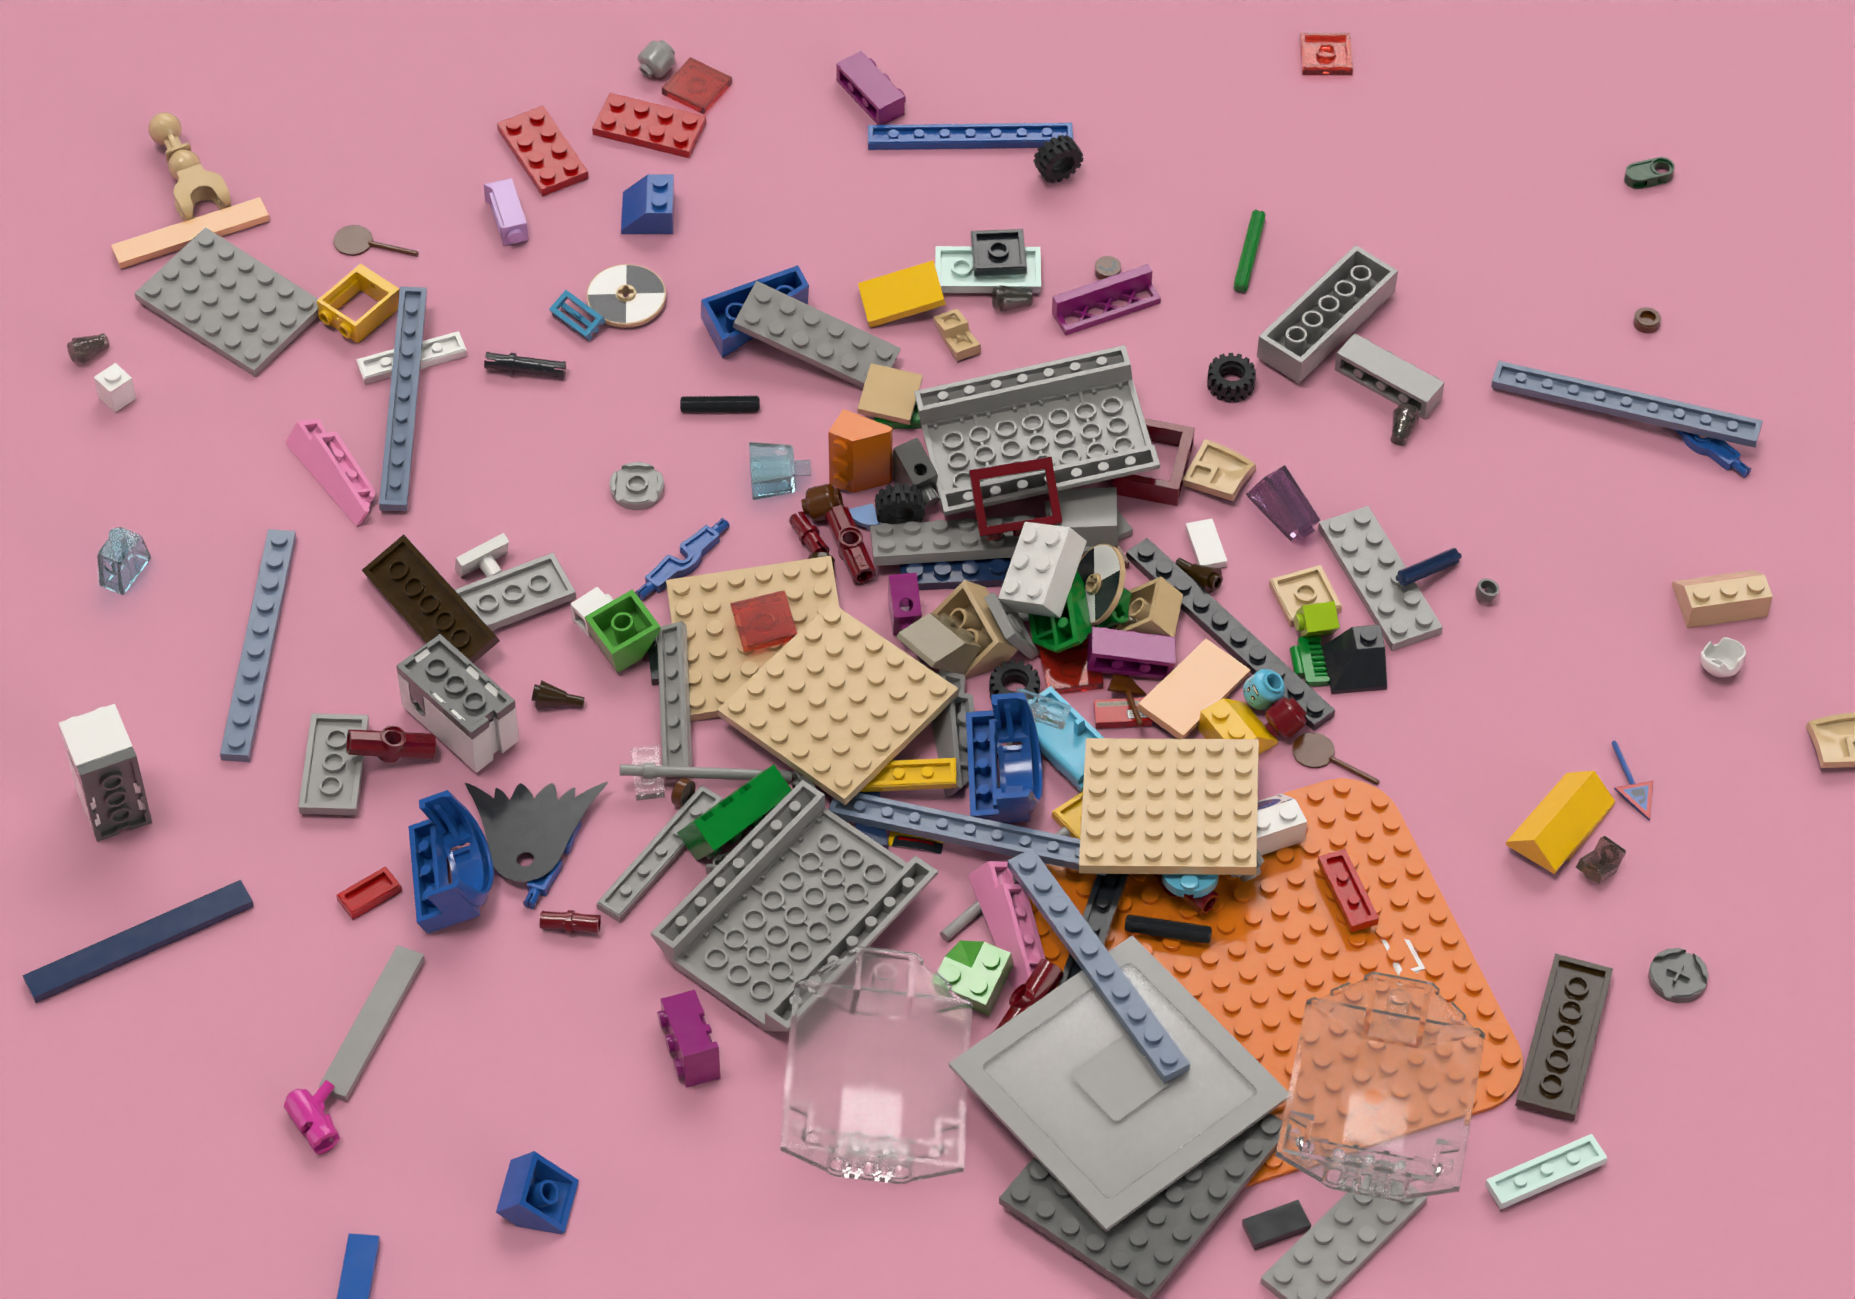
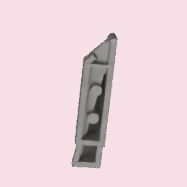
[931,670,974,796]

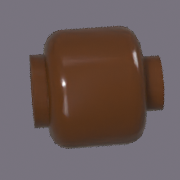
[801,484,844,522]

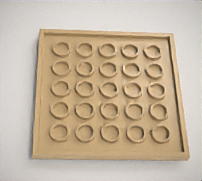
[666,556,839,721]
[717,602,959,805]
[1079,738,1259,875]

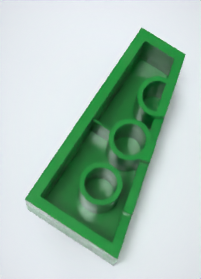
[677,764,792,861]

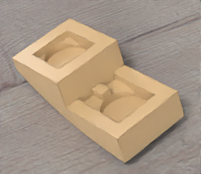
[933,309,981,361]

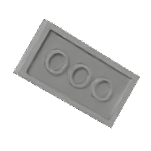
[455,553,576,631]
[298,713,369,815]

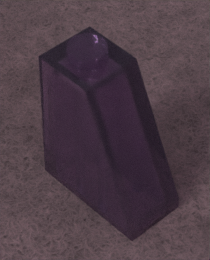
[1246,465,1321,541]

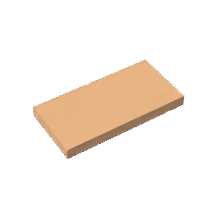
[1137,639,1250,739]

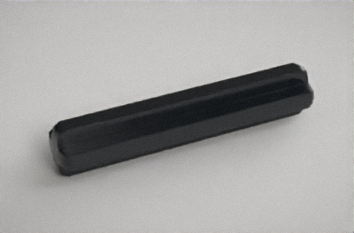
[680,395,760,412]
[1125,914,1212,943]

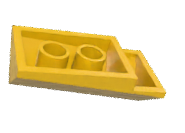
[1506,770,1615,874]

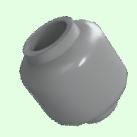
[638,40,675,78]

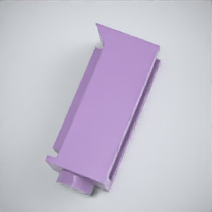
[483,178,528,246]

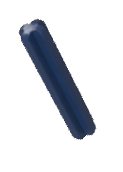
[1396,548,1462,586]

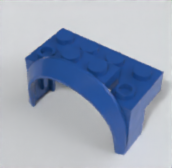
[966,692,1043,823]
[408,790,494,934]

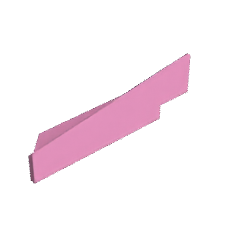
[286,419,376,526]
[969,861,1045,991]

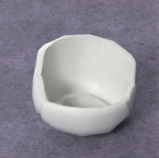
[1700,637,1746,678]

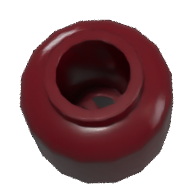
[1264,697,1307,739]

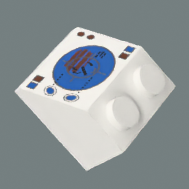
[1257,793,1307,855]

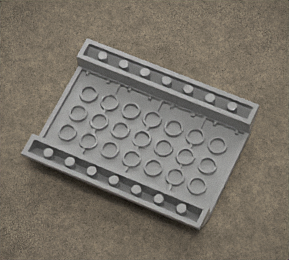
[914,345,1161,515]
[651,780,938,1032]

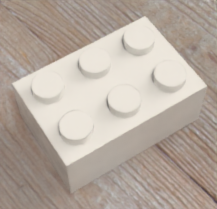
[998,522,1087,618]

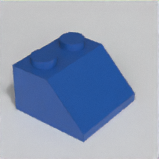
[621,174,675,234]
[496,1151,579,1234]

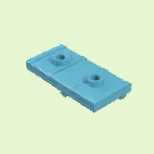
[1028,686,1104,792]

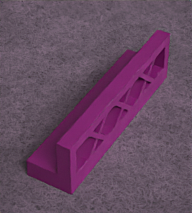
[1052,264,1161,336]

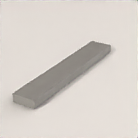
[657,621,693,778]
[596,785,724,922]
[318,945,425,1102]

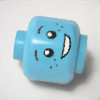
[1243,669,1285,710]

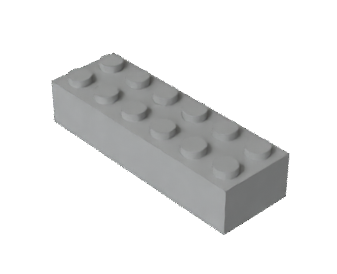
[1257,245,1398,383]

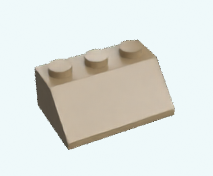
[1672,570,1773,628]
[931,580,1018,679]

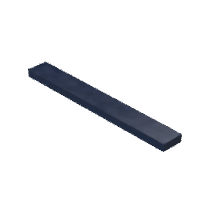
[22,880,254,1003]

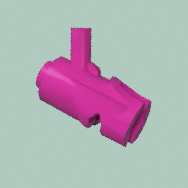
[284,1080,340,1155]

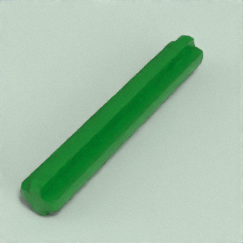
[1233,210,1266,293]

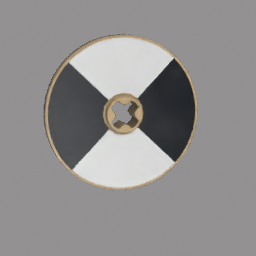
[587,264,666,328]
[1077,544,1125,626]

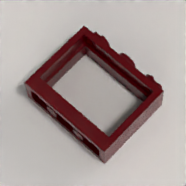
[1109,418,1195,506]
[968,457,1063,541]

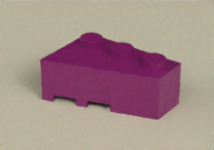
[657,990,721,1088]

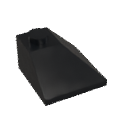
[1322,625,1387,694]

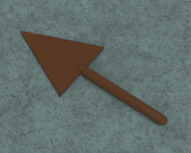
[1107,674,1146,726]

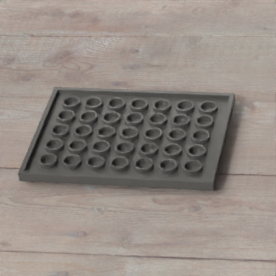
[999,1113,1291,1299]

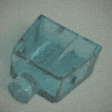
[749,442,811,500]
[97,527,151,595]

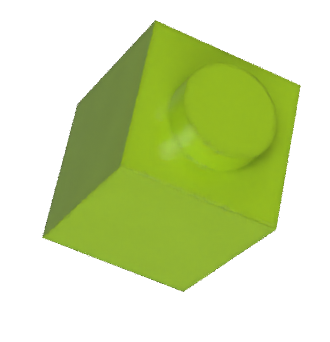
[1294,601,1340,637]

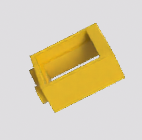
[317,263,400,343]

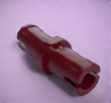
[789,511,830,553]
[539,910,601,934]

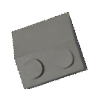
[896,613,982,675]

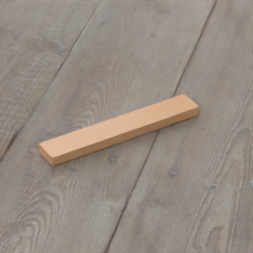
[111,197,270,269]

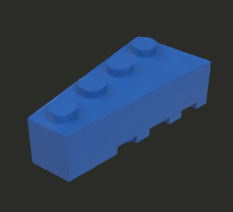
[701,265,809,358]

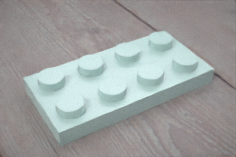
[935,246,1041,293]

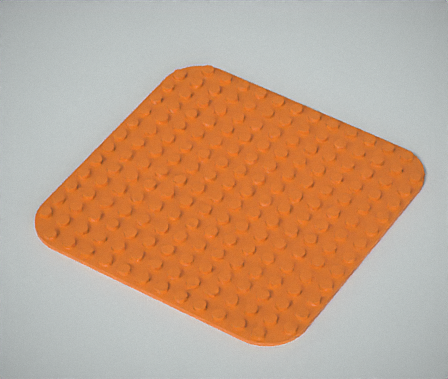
[1028,778,1523,1188]

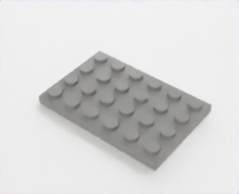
[134,227,319,377]

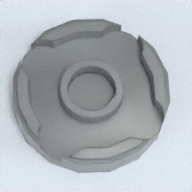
[609,462,664,510]

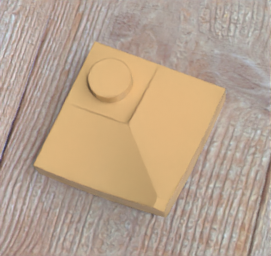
[1183,439,1256,501]
[1806,712,1855,768]

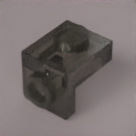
[1576,836,1626,884]

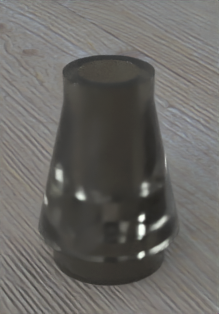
[992,285,1032,311]
[67,333,109,363]
[1390,404,1419,446]

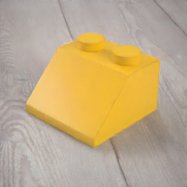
[1198,698,1278,754]

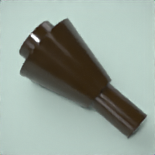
[1175,558,1223,593]
[531,680,585,708]

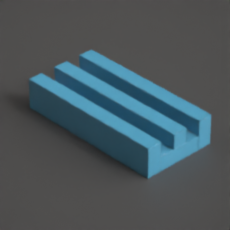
[549,290,606,341]

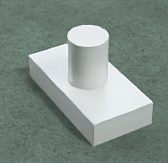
[455,533,509,578]

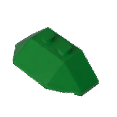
[1028,570,1092,654]

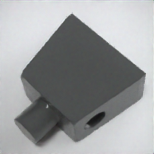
[892,438,940,508]

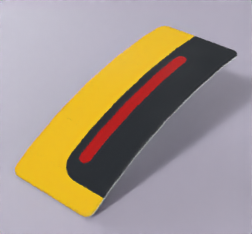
[888,831,944,854]

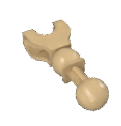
[148,112,231,222]

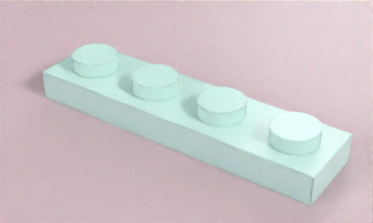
[1485,1134,1608,1210]

